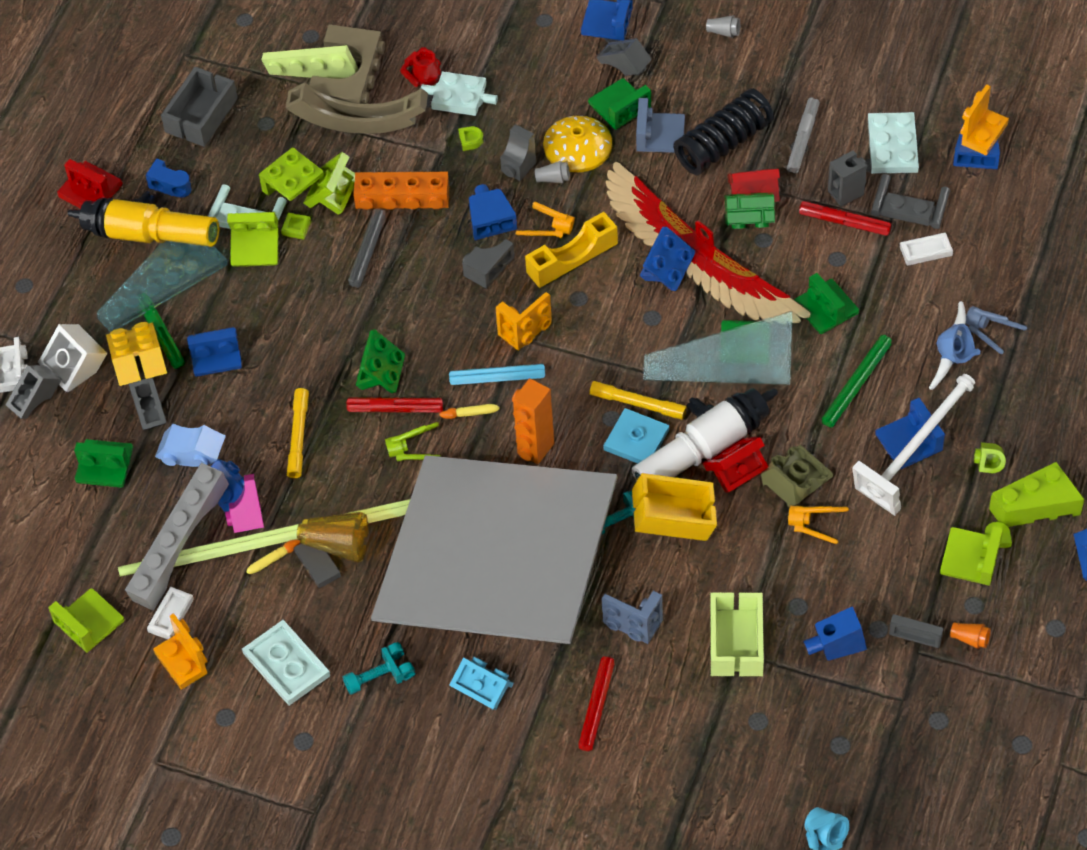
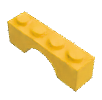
[525,212,618,288]

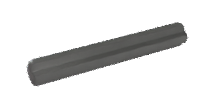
[348,209,386,288]

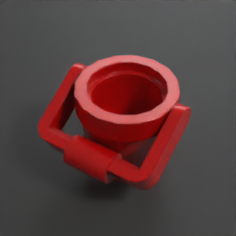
[400,47,441,87]

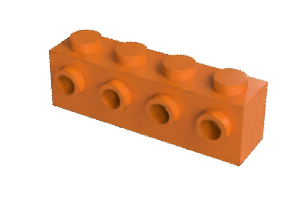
[354,172,449,210]
[512,378,554,465]

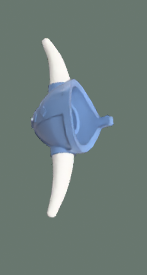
[929,301,981,390]

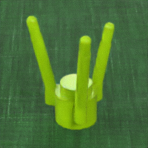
[385,422,441,462]

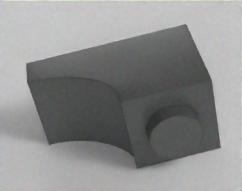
[596,38,652,76]
[500,124,536,181]
[462,239,514,289]
[6,365,61,419]
[128,376,166,430]

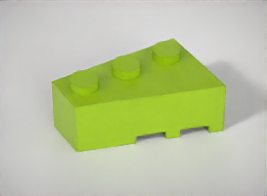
[989,462,1084,527]

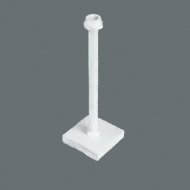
[852,374,975,516]

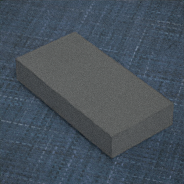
[294,536,341,588]
[889,614,944,648]

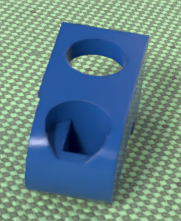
[146,158,192,198]

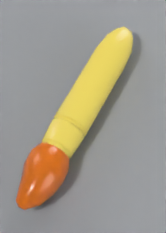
[439,404,500,419]
[246,539,300,574]

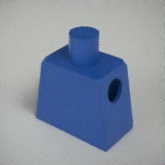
[953,124,1000,169]
[469,184,517,240]
[804,606,867,660]

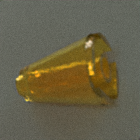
[297,512,368,562]

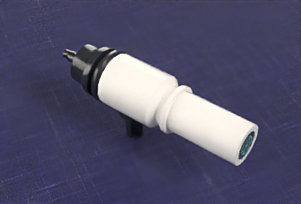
[632,388,778,481]

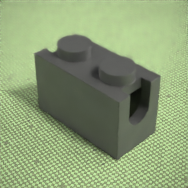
[828,150,867,206]

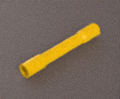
[590,381,687,420]
[287,388,309,478]

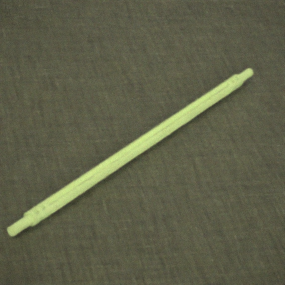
[118,499,410,577]

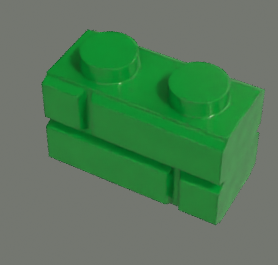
[725,192,775,229]

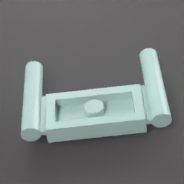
[208,185,287,229]

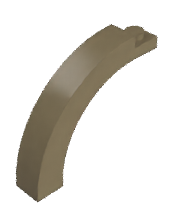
[286,82,428,134]

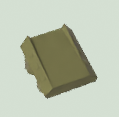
[761,445,833,507]

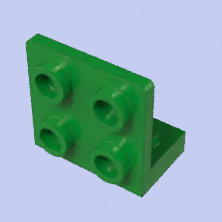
[588,78,651,130]

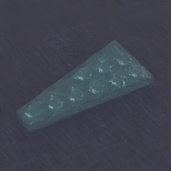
[97,241,227,332]
[643,311,792,384]

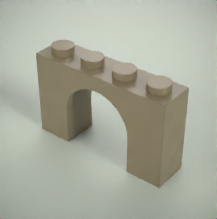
[309,25,385,104]

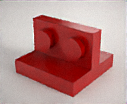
[57,159,123,209]
[727,169,780,202]
[702,437,768,493]

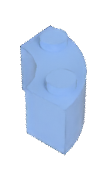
[155,424,225,467]

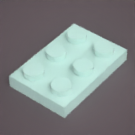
[868,112,919,174]
[242,620,330,706]

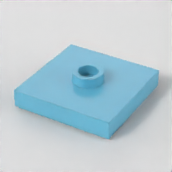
[604,408,669,463]

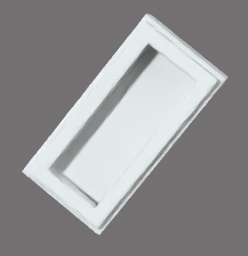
[900,233,953,266]
[147,587,194,639]

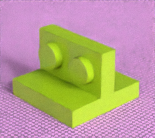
[303,152,355,215]

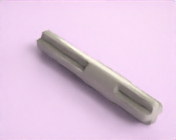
[787,97,820,173]

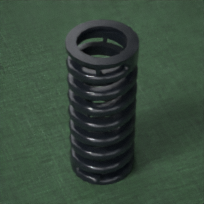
[673,88,774,176]

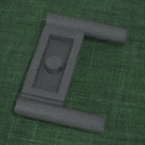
[871,174,950,229]

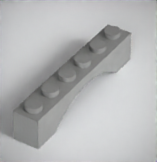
[125,463,229,611]

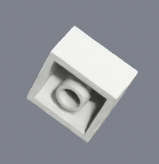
[38,324,107,392]

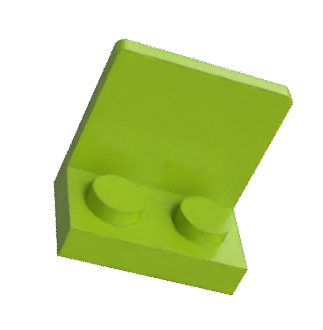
[259,147,324,201]
[227,212,278,267]
[940,526,1003,586]
[48,588,124,653]

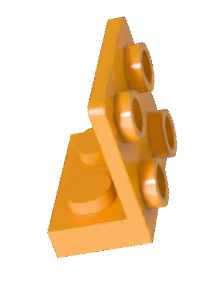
[960,84,1009,156]
[496,292,552,351]
[153,613,208,690]

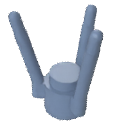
[966,306,1027,354]

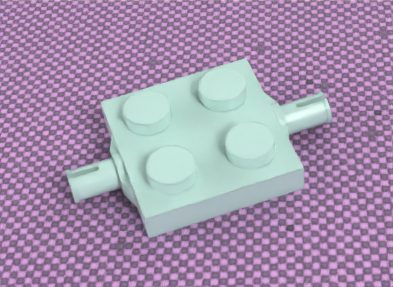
[421,71,498,116]

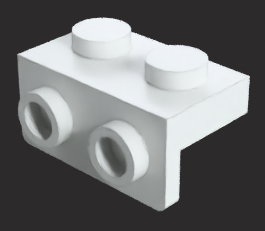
[0,337,28,393]

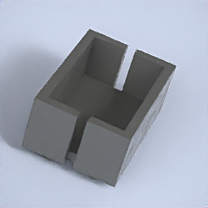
[161,67,238,147]

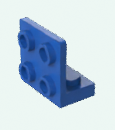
[581,0,633,41]
[875,398,945,469]

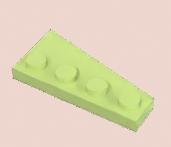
[262,45,359,79]

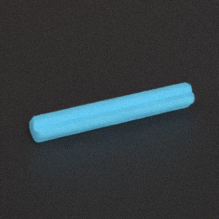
[449,364,545,385]

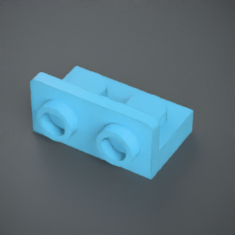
[449,656,514,710]

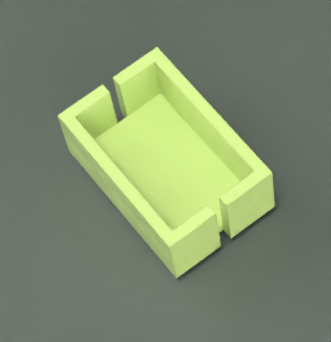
[710,593,764,676]

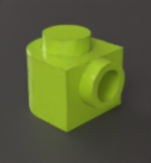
[974,442,1006,473]

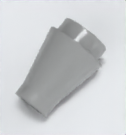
[706,15,741,38]
[535,161,570,183]

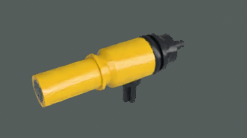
[67,191,219,247]

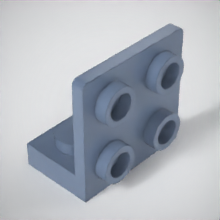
[636,98,685,153]
[602,591,663,644]

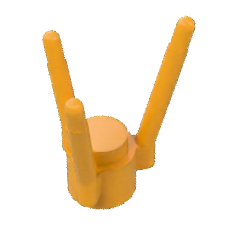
[515,202,575,238]
[788,505,849,544]

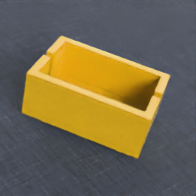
[106,322,167,386]
[632,473,717,541]

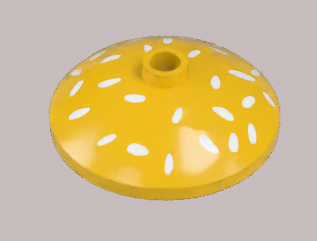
[543,116,612,172]

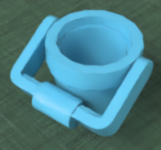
[805,807,849,850]

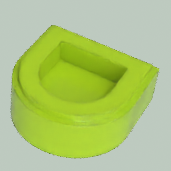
[458,126,483,151]
[984,522,1012,548]

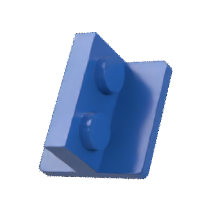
[639,227,695,291]
[187,327,242,377]

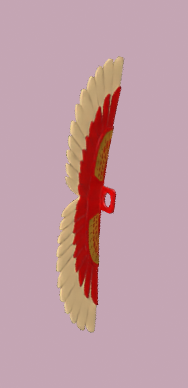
[606,162,810,325]

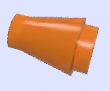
[950,622,991,649]

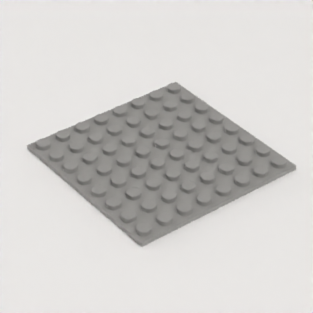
[371,455,617,644]

